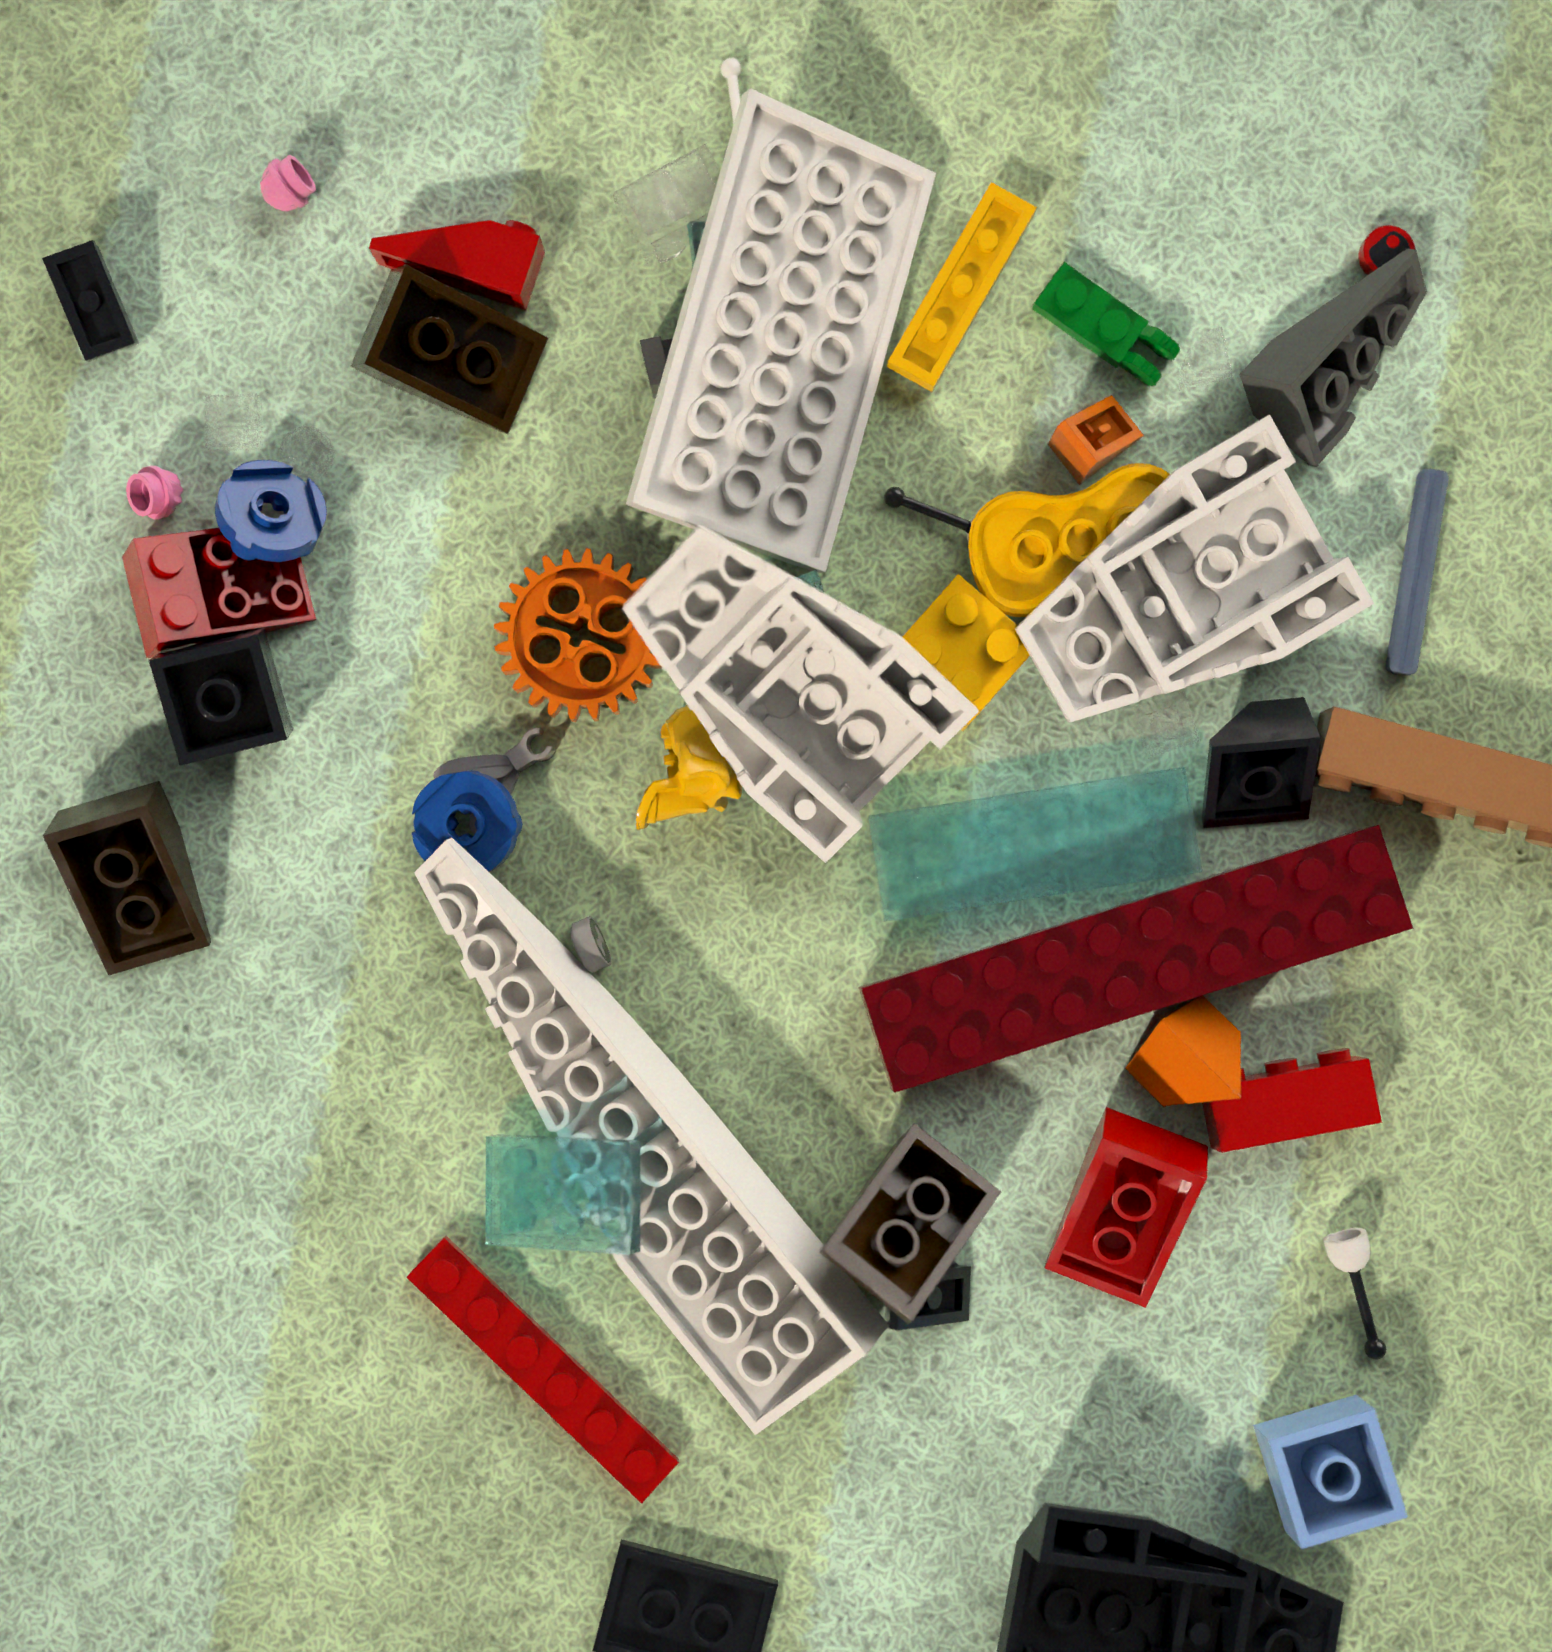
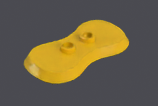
[968,463,1170,617]

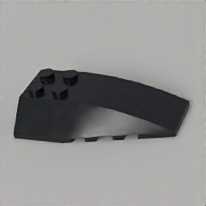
[997,1503,1344,1652]

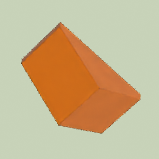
[1048,395,1144,485]

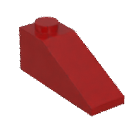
[369,220,545,311]

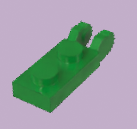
[1032,262,1181,387]

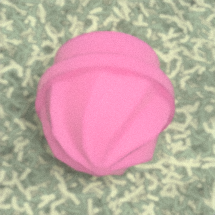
[260,155,316,212]
[126,466,183,520]

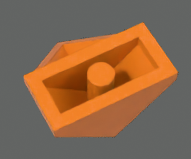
[1125,995,1241,1108]

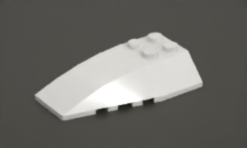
[1015,415,1374,723]
[622,524,979,863]

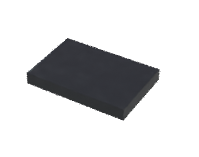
[593,1539,778,1652]

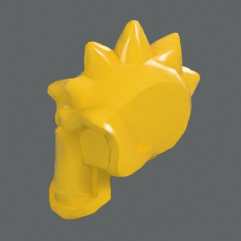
[636,705,742,830]

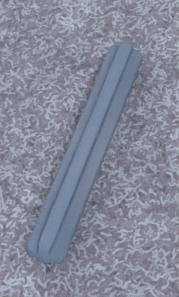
[1385,469,1449,676]

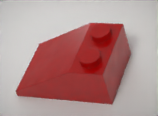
[1044,1107,1208,1308]

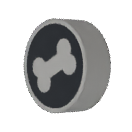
[570,916,612,973]

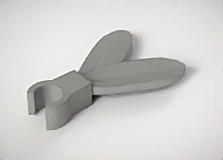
[433,728,557,835]

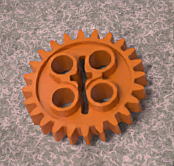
[494,548,662,722]

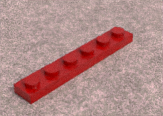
[406,1236,679,1504]

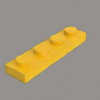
[887,182,1037,392]

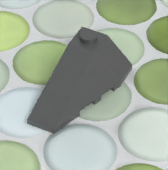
[1240,249,1427,467]

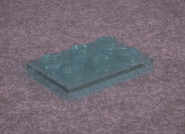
[485,1134,640,1255]

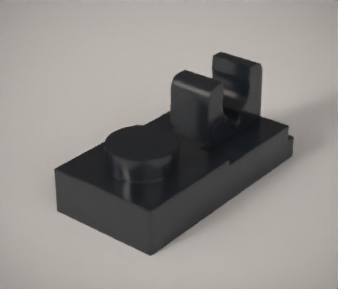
[42,240,139,361]

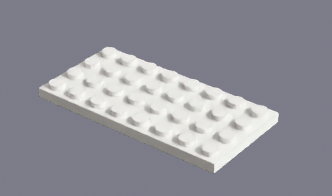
[626,88,936,573]

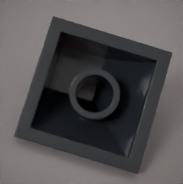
[1202,697,1321,828]

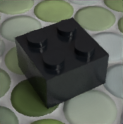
[148,628,293,766]

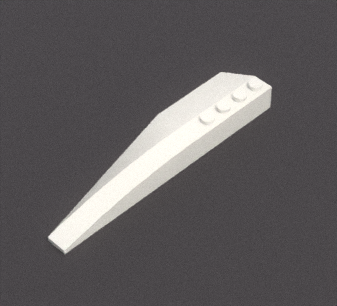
[414,838,888,1435]

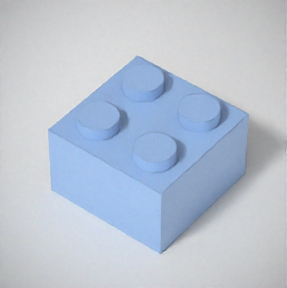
[1253,1395,1408,1549]

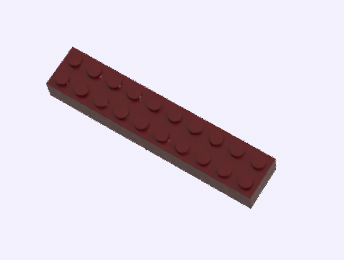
[859,825,1413,1093]

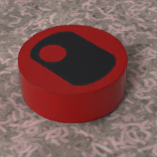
[1358,225,1416,275]

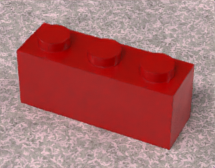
[1202,1048,1382,1153]

